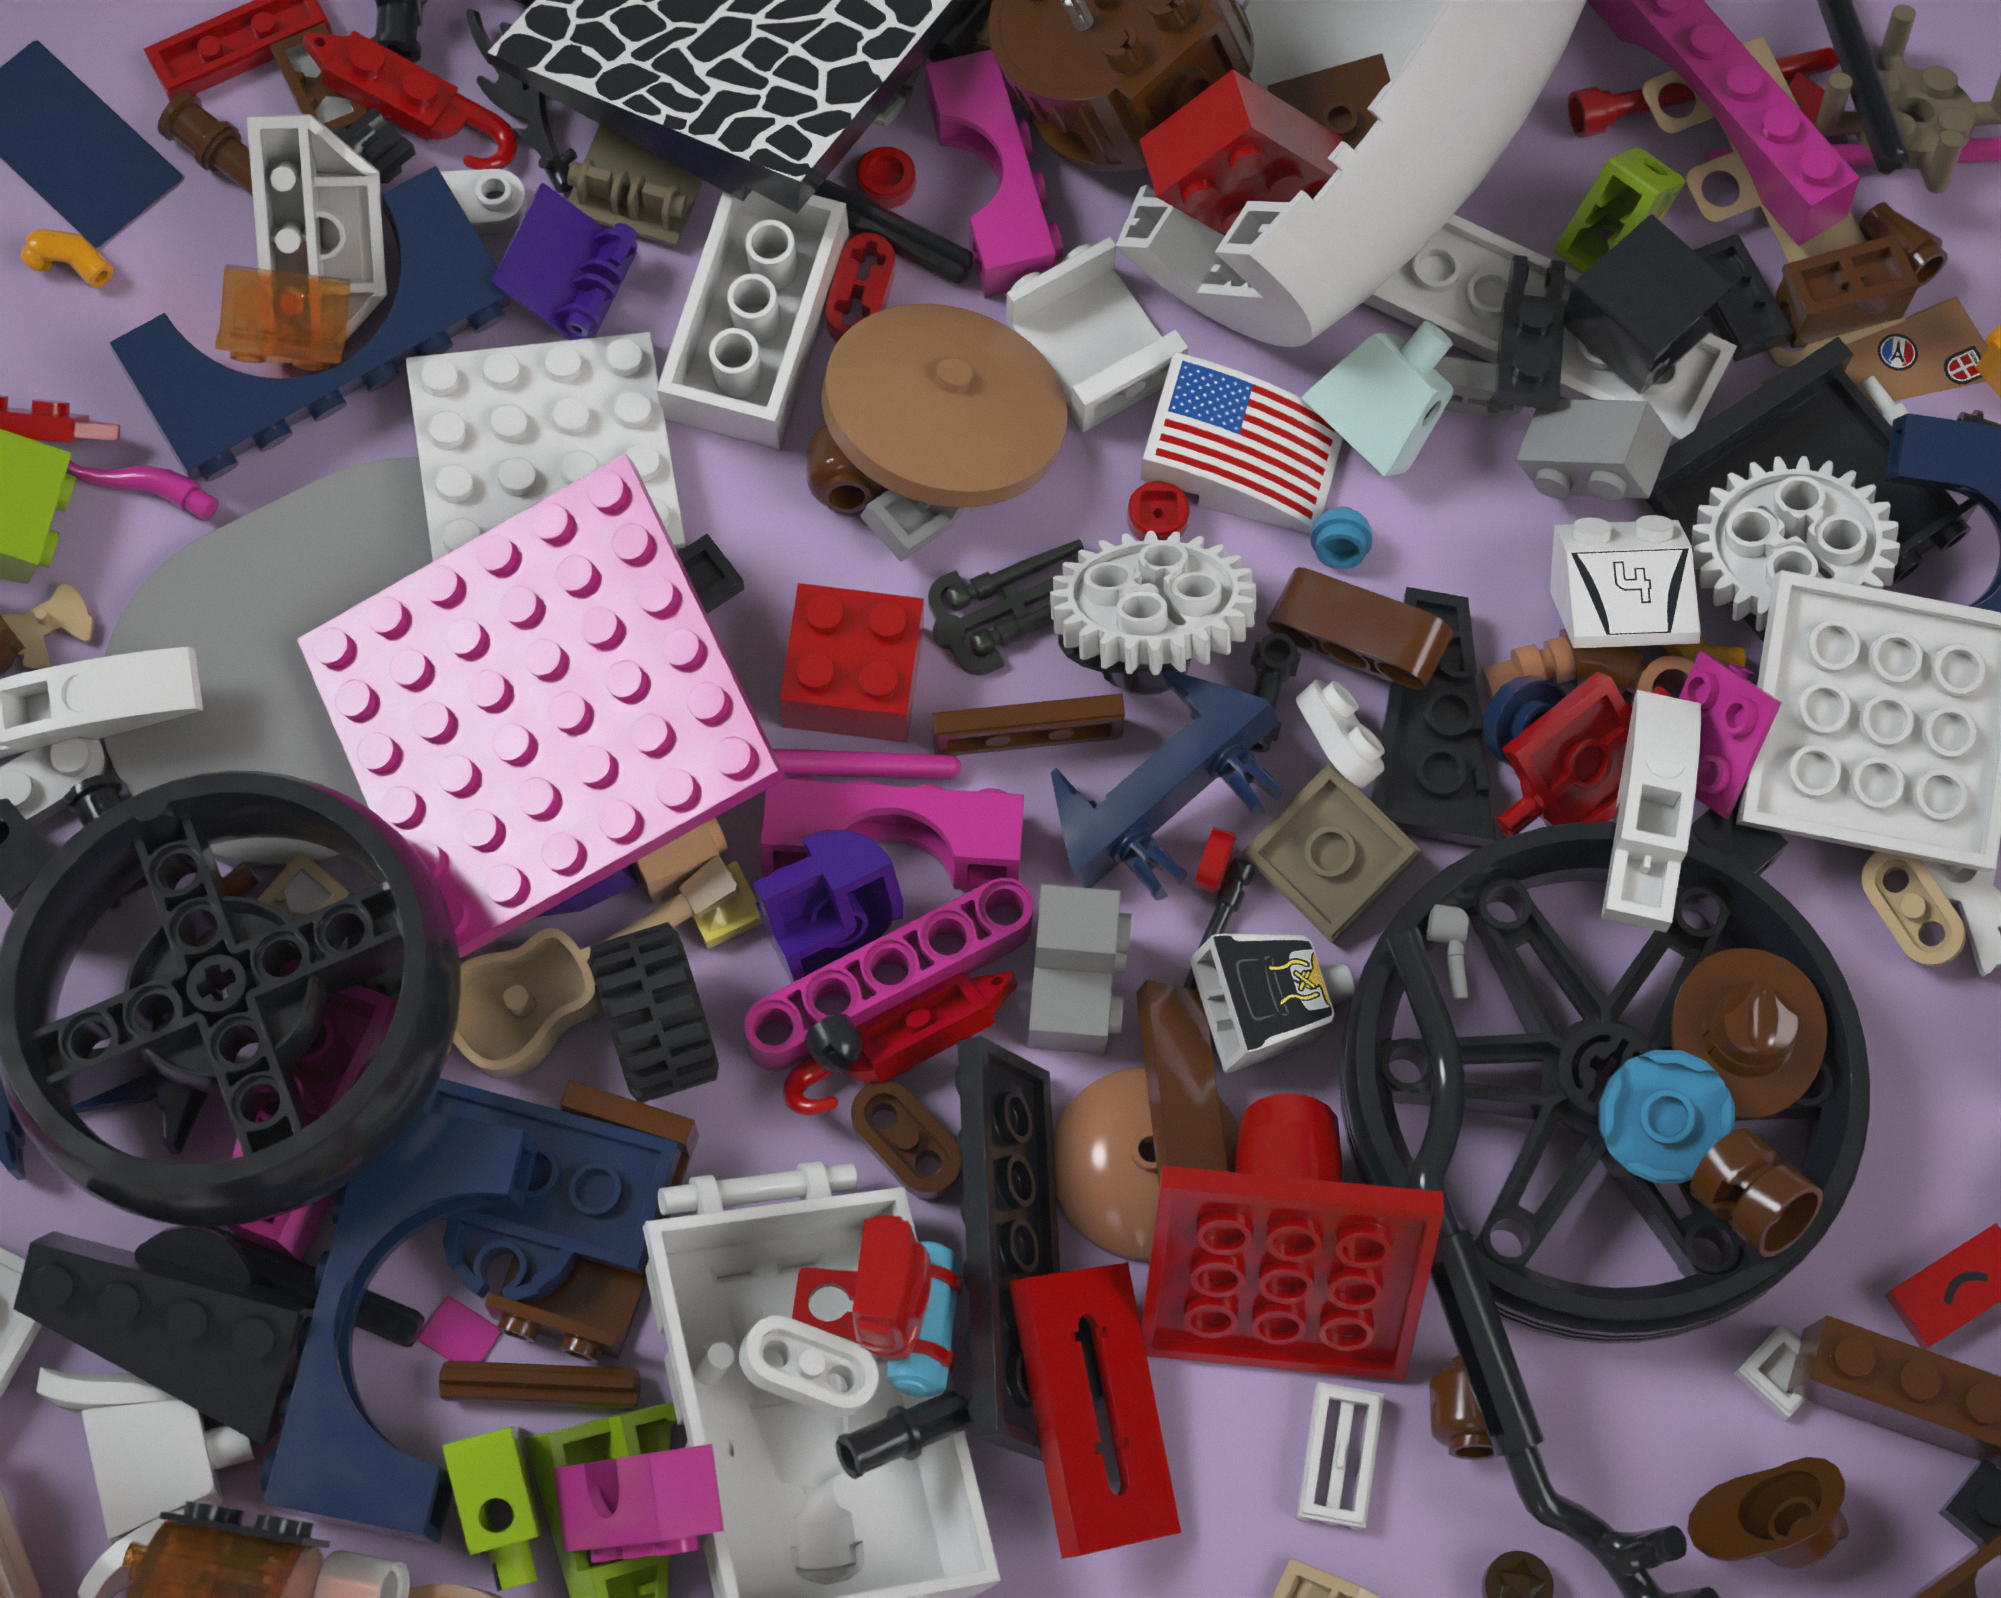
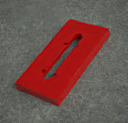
[1009,1262,1181,1559]

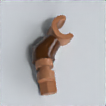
[1481,629,1694,707]

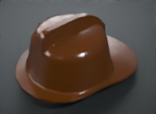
[1687,1457,1849,1569]

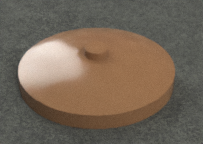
[821,304,1068,508]

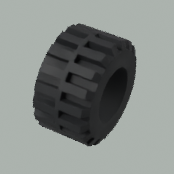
[589,922,719,1103]

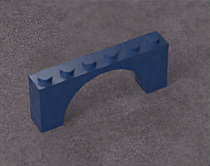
[109,166,511,482]
[261,1111,539,1545]

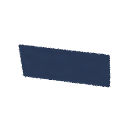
[0,40,182,247]

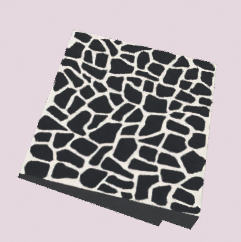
[487,0,973,214]

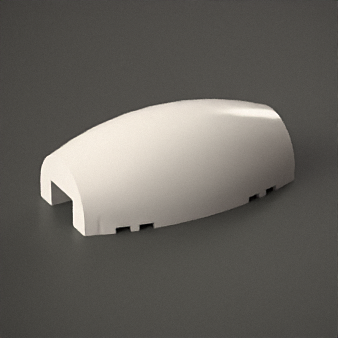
[1116,0,1586,347]

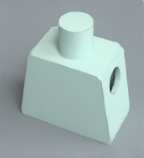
[1302,321,1454,476]

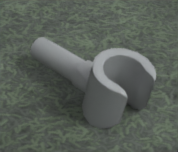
[1427,904,1469,1000]

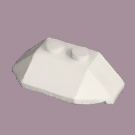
[247,114,388,364]

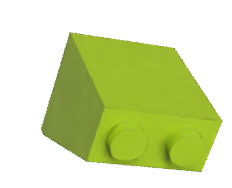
[0,429,76,584]

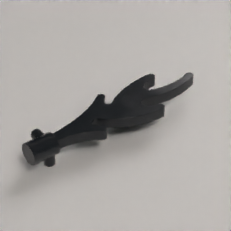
[466,9,578,193]

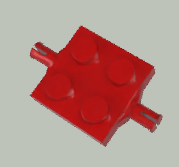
[1495,671,1671,837]

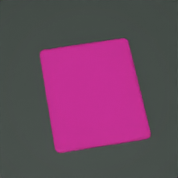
[418,1296,501,1362]

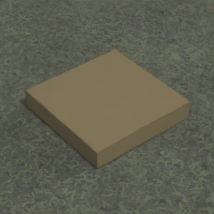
[1241,762,1424,944]

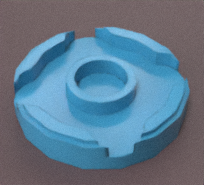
[1599,1050,1735,1183]

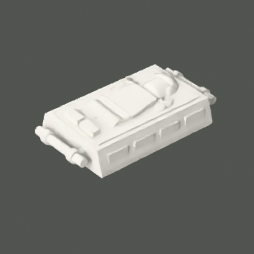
[643,1160,1001,1598]

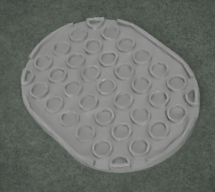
[104,457,433,869]

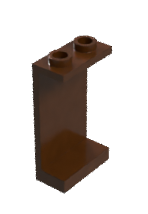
[484,1080,699,1363]

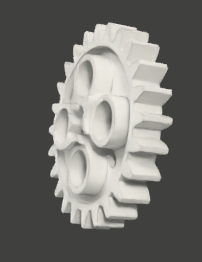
[1691,456,1900,632]
[1050,531,1256,675]

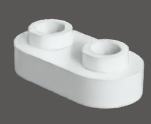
[440,169,527,234]
[1296,679,1385,788]
[739,1315,879,1417]

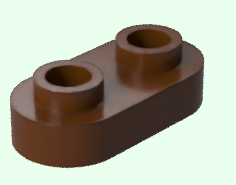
[851,1081,962,1199]

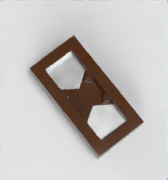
[269,23,368,130]

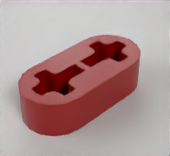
[825,233,895,342]

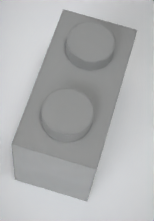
[1516,399,1673,501]

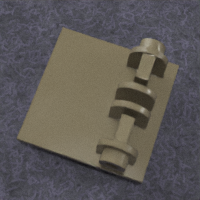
[567,124,704,247]

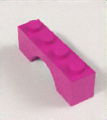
[925,49,1063,298]
[760,776,1024,890]

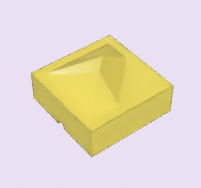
[679,861,763,950]

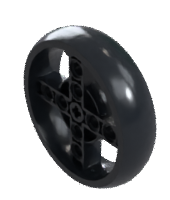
[0,771,461,1227]

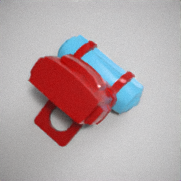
[792,1215,964,1398]

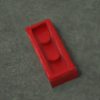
[144,0,333,102]

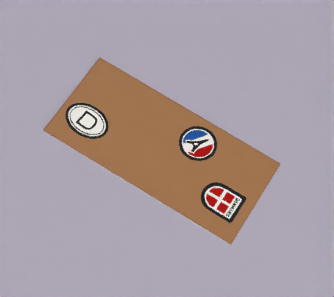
[1759,296,1988,406]

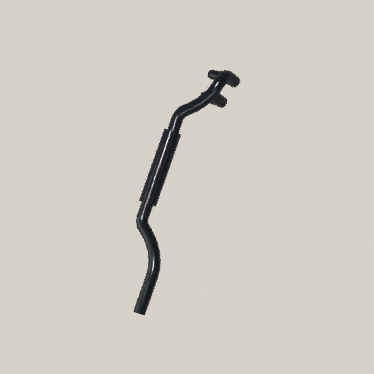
[1386,927,1720,1598]

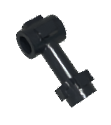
[1249,632,1301,752]

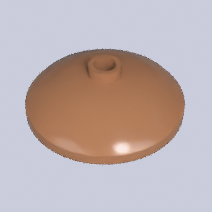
[1053,1067,1239,1262]

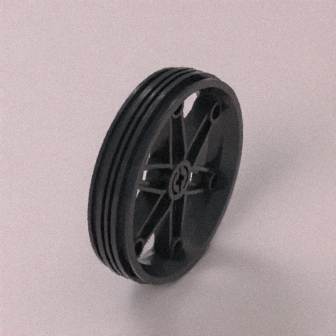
[1339,822,1870,1344]

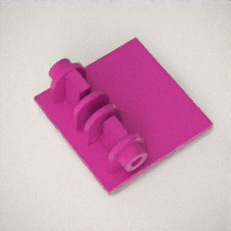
[1678,651,1782,819]

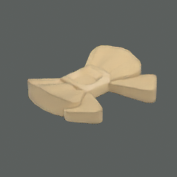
[2,583,94,671]

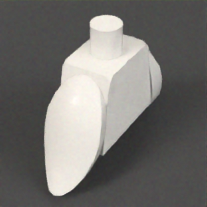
[36,1367,255,1598]

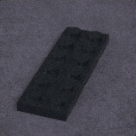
[955,1036,1060,1462]

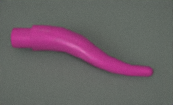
[66,460,219,521]

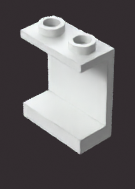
[1006,237,1189,432]

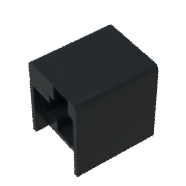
[1564,214,1733,395]

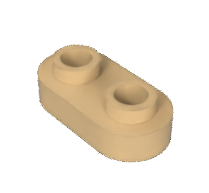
[1862,851,1966,967]

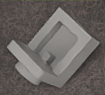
[860,490,964,562]

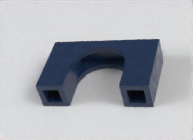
[1884,413,2001,612]

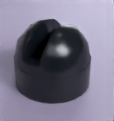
[804,1014,863,1072]

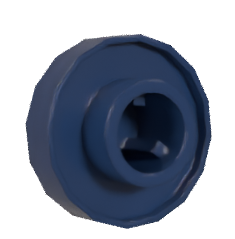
[1483,675,1567,767]

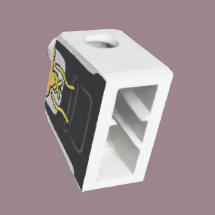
[1189,934,1354,1074]

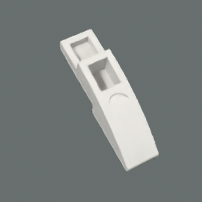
[0,646,203,758]
[1601,690,1701,932]

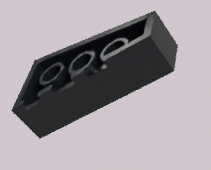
[13,1231,315,1446]

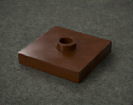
[1267,53,1391,150]

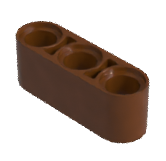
[1266,567,1454,691]

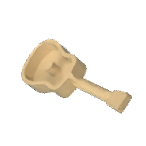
[453,856,740,1079]

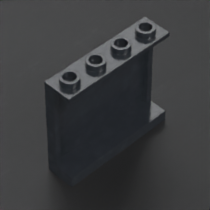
[1645,337,1978,643]

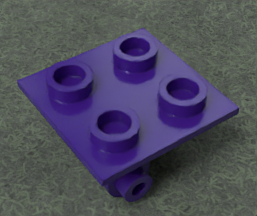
[490,183,638,340]

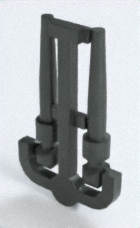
[928,539,1084,675]

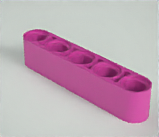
[744,877,1034,1071]

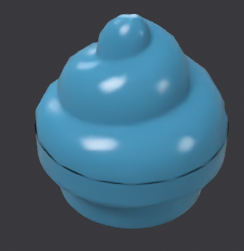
[1310,506,1373,570]

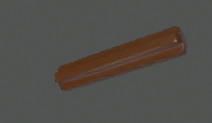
[438,1360,641,1409]

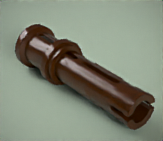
[157,91,253,197]

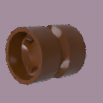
[1690,1128,1823,1257]

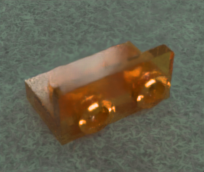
[215,264,351,371]

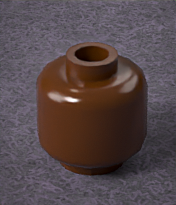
[807,425,885,513]
[1429,1355,1495,1460]

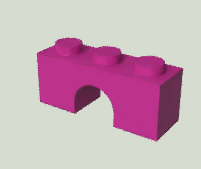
[553,1444,724,1563]

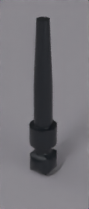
[1183,858,1254,990]

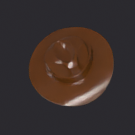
[1671,948,1827,1120]

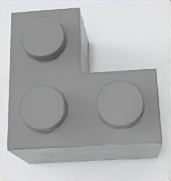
[1027,884,1132,1054]

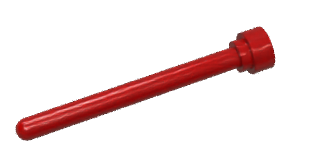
[1568,47,1839,138]

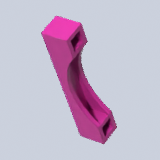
[1587,0,1860,246]

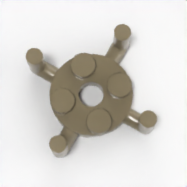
[1816,5,2001,194]

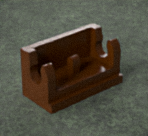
[1775,234,1920,348]

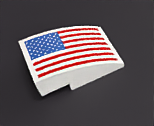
[1140,351,1343,535]

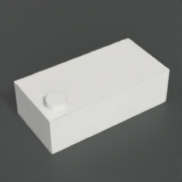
[656,190,849,450]

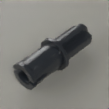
[836,1391,972,1479]

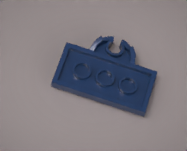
[422,1078,682,1304]

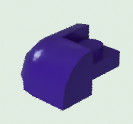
[753,830,904,983]

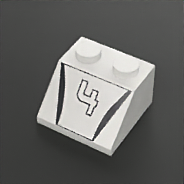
[1550,515,1701,648]

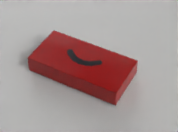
[1884,1223,2001,1350]

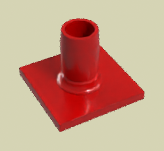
[1140,1093,1444,1381]

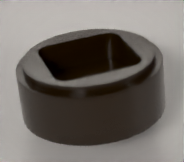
[1482,1551,1554,1598]

